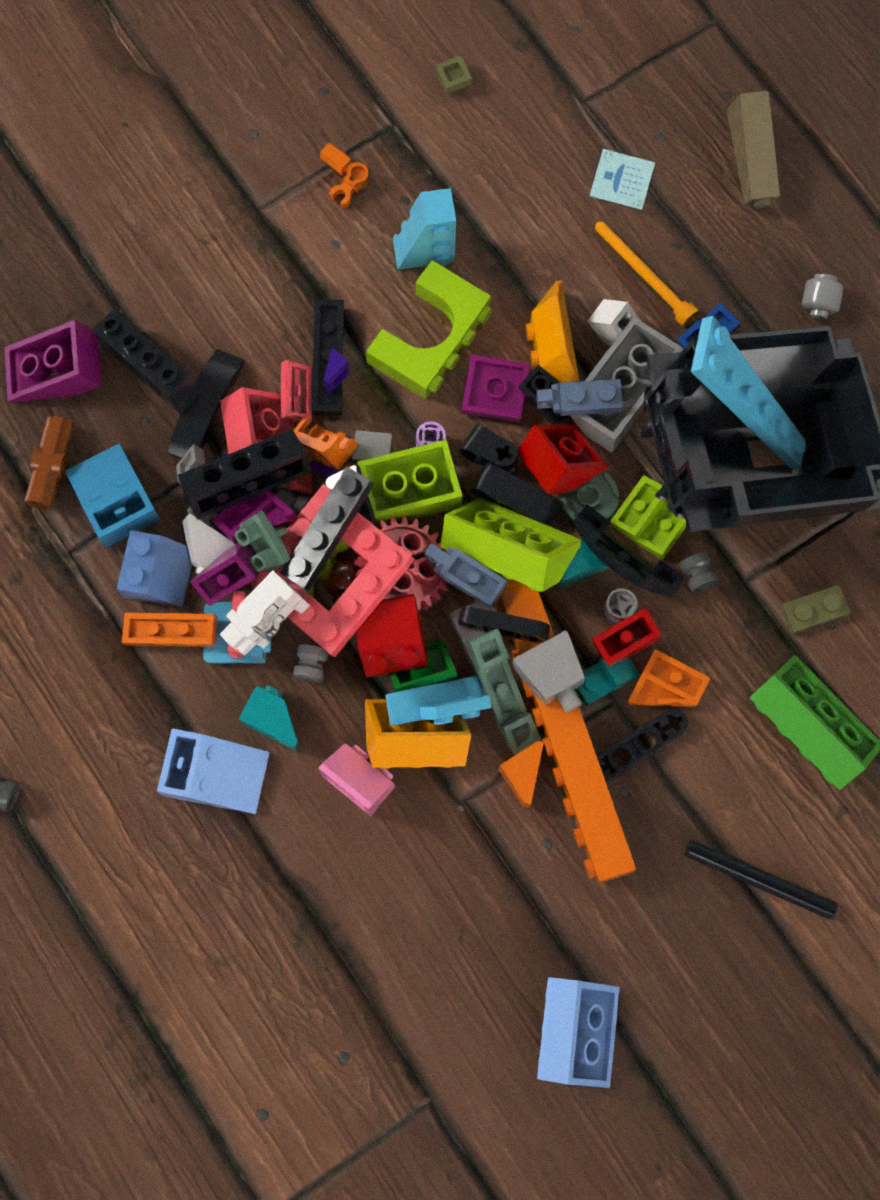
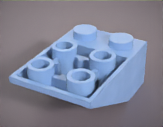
[157,728,270,814]

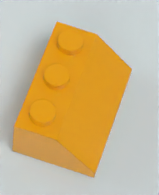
[365,699,471,769]

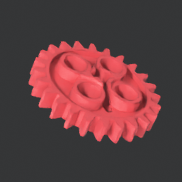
[353,516,448,611]

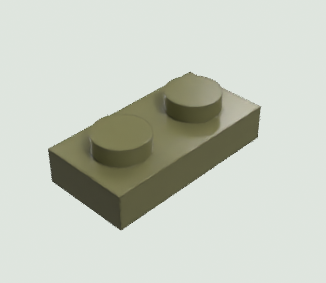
[780,585,851,635]

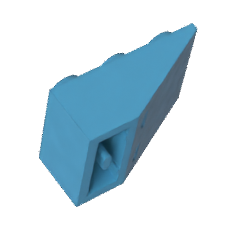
[65,444,160,548]

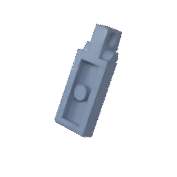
[536,379,623,416]
[424,543,508,609]

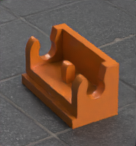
[293,418,359,470]

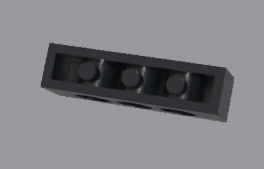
[92,310,201,414]
[178,429,311,520]

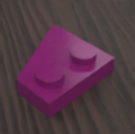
[212,491,298,544]

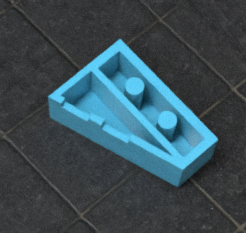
[393,188,456,270]

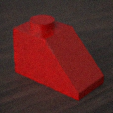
[591,608,662,666]

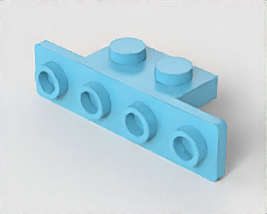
[386,675,492,725]

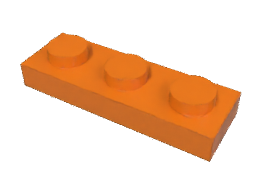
[122,613,218,647]

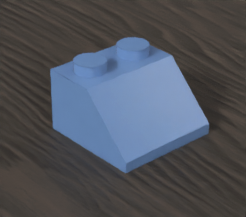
[117,530,193,609]

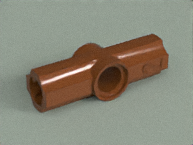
[24,416,75,510]

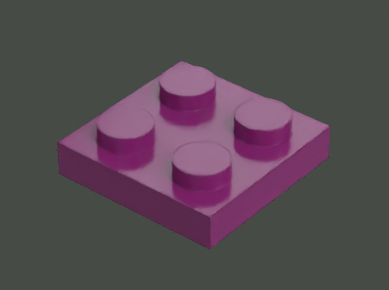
[461,354,530,423]

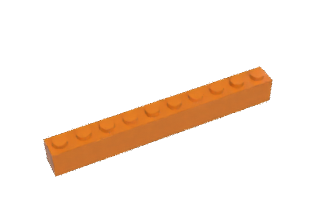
[495,579,636,884]

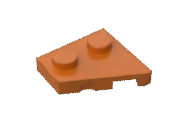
[627,649,711,707]

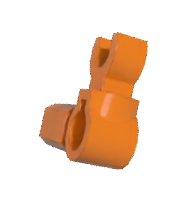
[320,142,370,209]

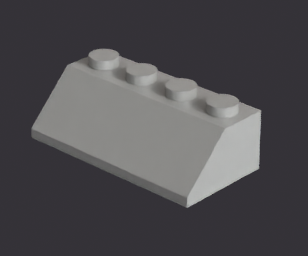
[569,316,684,453]

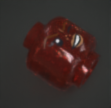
[325,558,362,603]

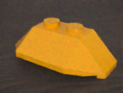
[526,280,580,383]

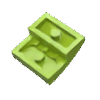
[610,475,686,560]

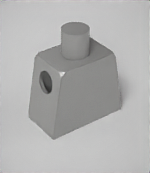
[512,630,585,713]

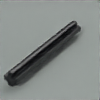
[685,840,838,919]

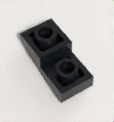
[518,365,572,424]

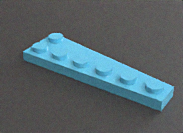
[691,316,806,468]

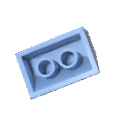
[537,977,620,1088]

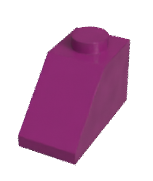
[190,543,260,606]

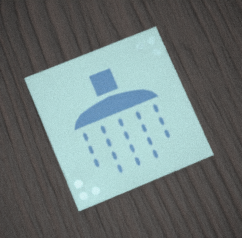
[589,149,655,210]

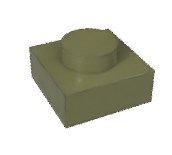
[435,55,472,94]

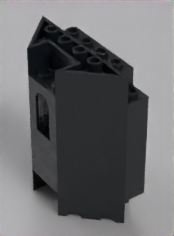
[641,326,880,532]

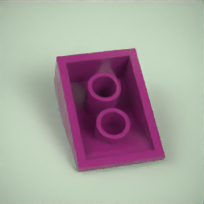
[4,320,102,403]

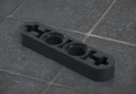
[597,709,688,784]

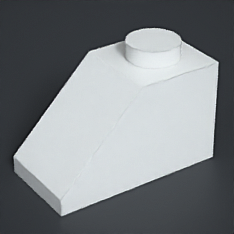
[587,299,641,346]
[182,513,236,574]

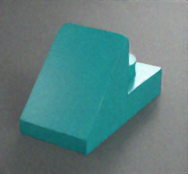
[576,658,640,707]

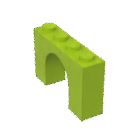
[366,260,492,400]

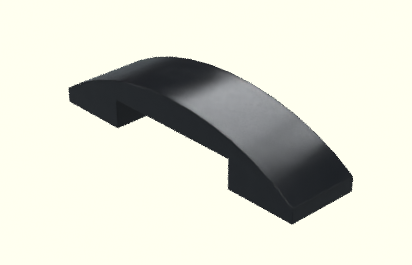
[167,349,245,459]
[573,504,684,596]

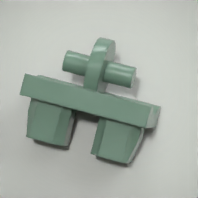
[234,510,291,573]

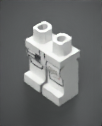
[220,571,310,655]

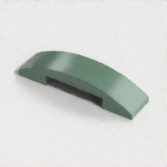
[468,628,542,755]

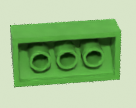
[750,655,880,790]

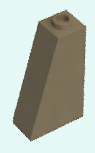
[727,91,780,209]

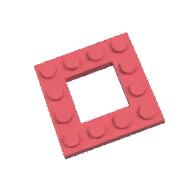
[249,484,415,657]

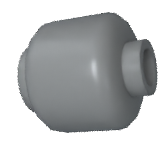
[802,274,843,319]

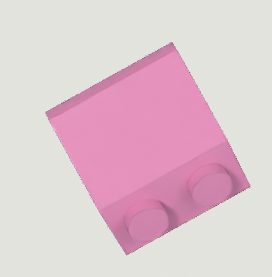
[318,743,395,817]

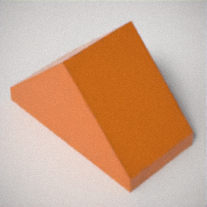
[499,741,544,808]

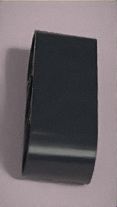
[470,463,561,526]

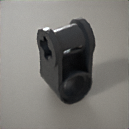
[459,424,518,474]

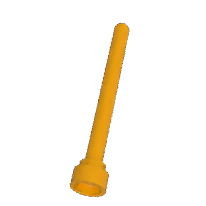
[595,221,700,328]

